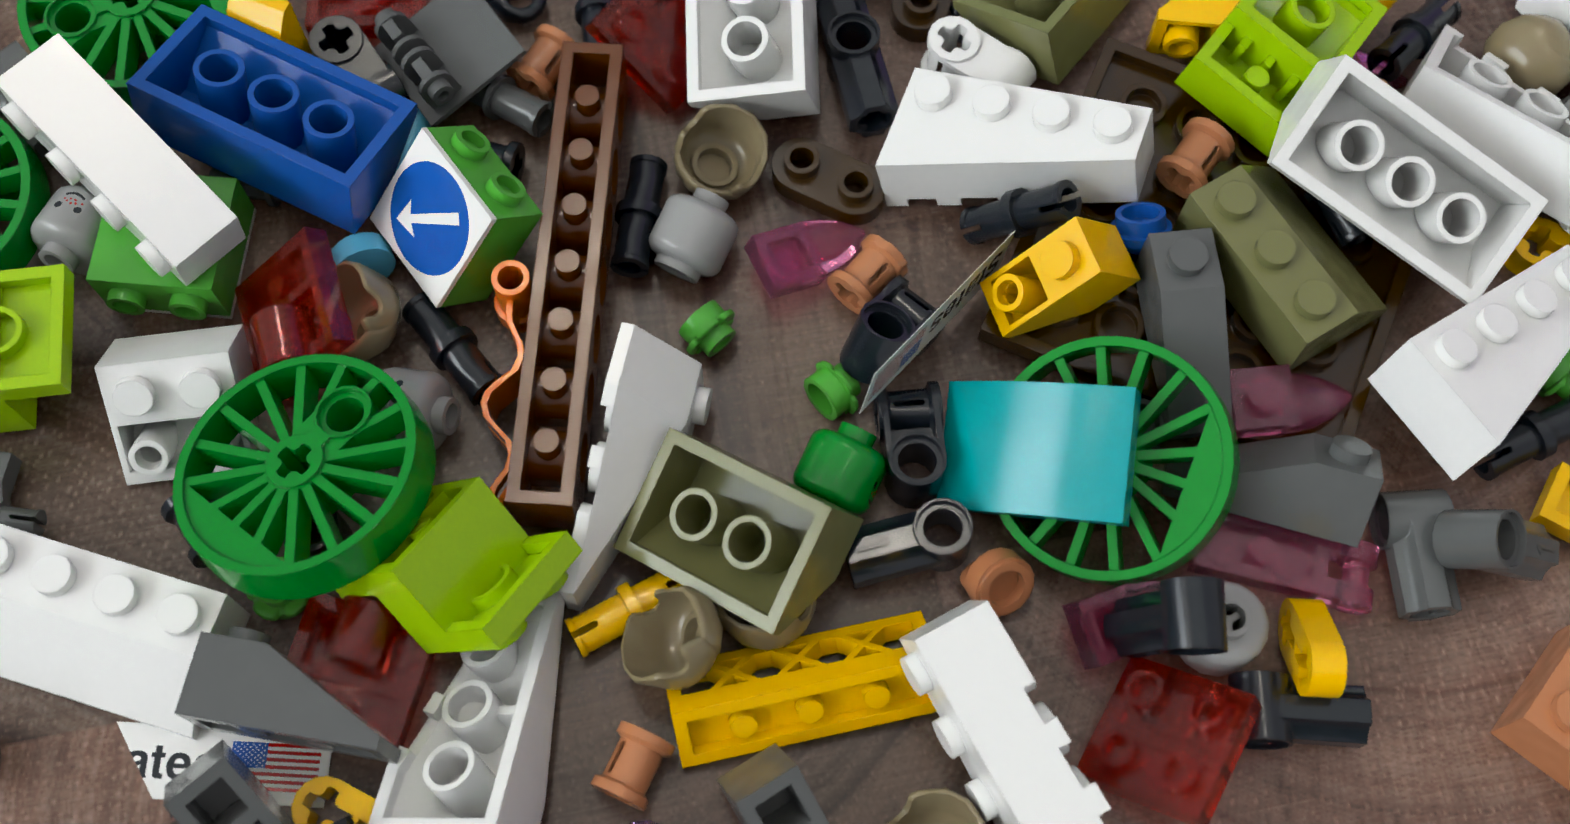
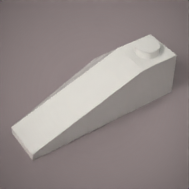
[560,322,712,611]
[368,588,565,824]

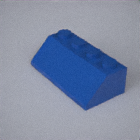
[126,4,418,234]

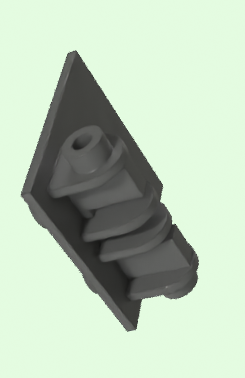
[374,0,527,127]

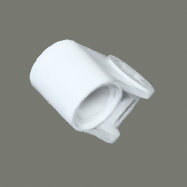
[920,16,1037,87]

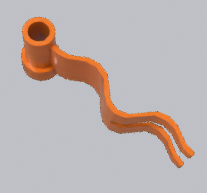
[480,260,532,507]

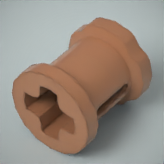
[506,24,575,102]
[1155,117,1235,199]
[827,234,908,315]
[590,721,675,811]

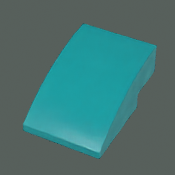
[937,381,1142,527]

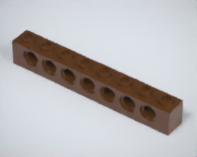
[505,41,629,529]

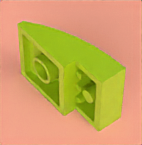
[1174,0,1388,157]

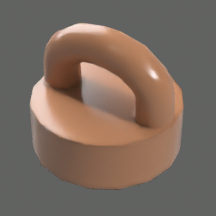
[960,547,1034,617]

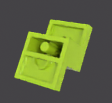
[0,264,75,433]
[335,476,583,654]

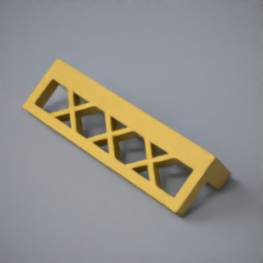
[666,610,937,768]

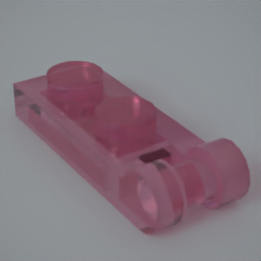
[1187,513,1380,615]

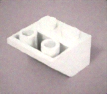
[94,324,258,485]

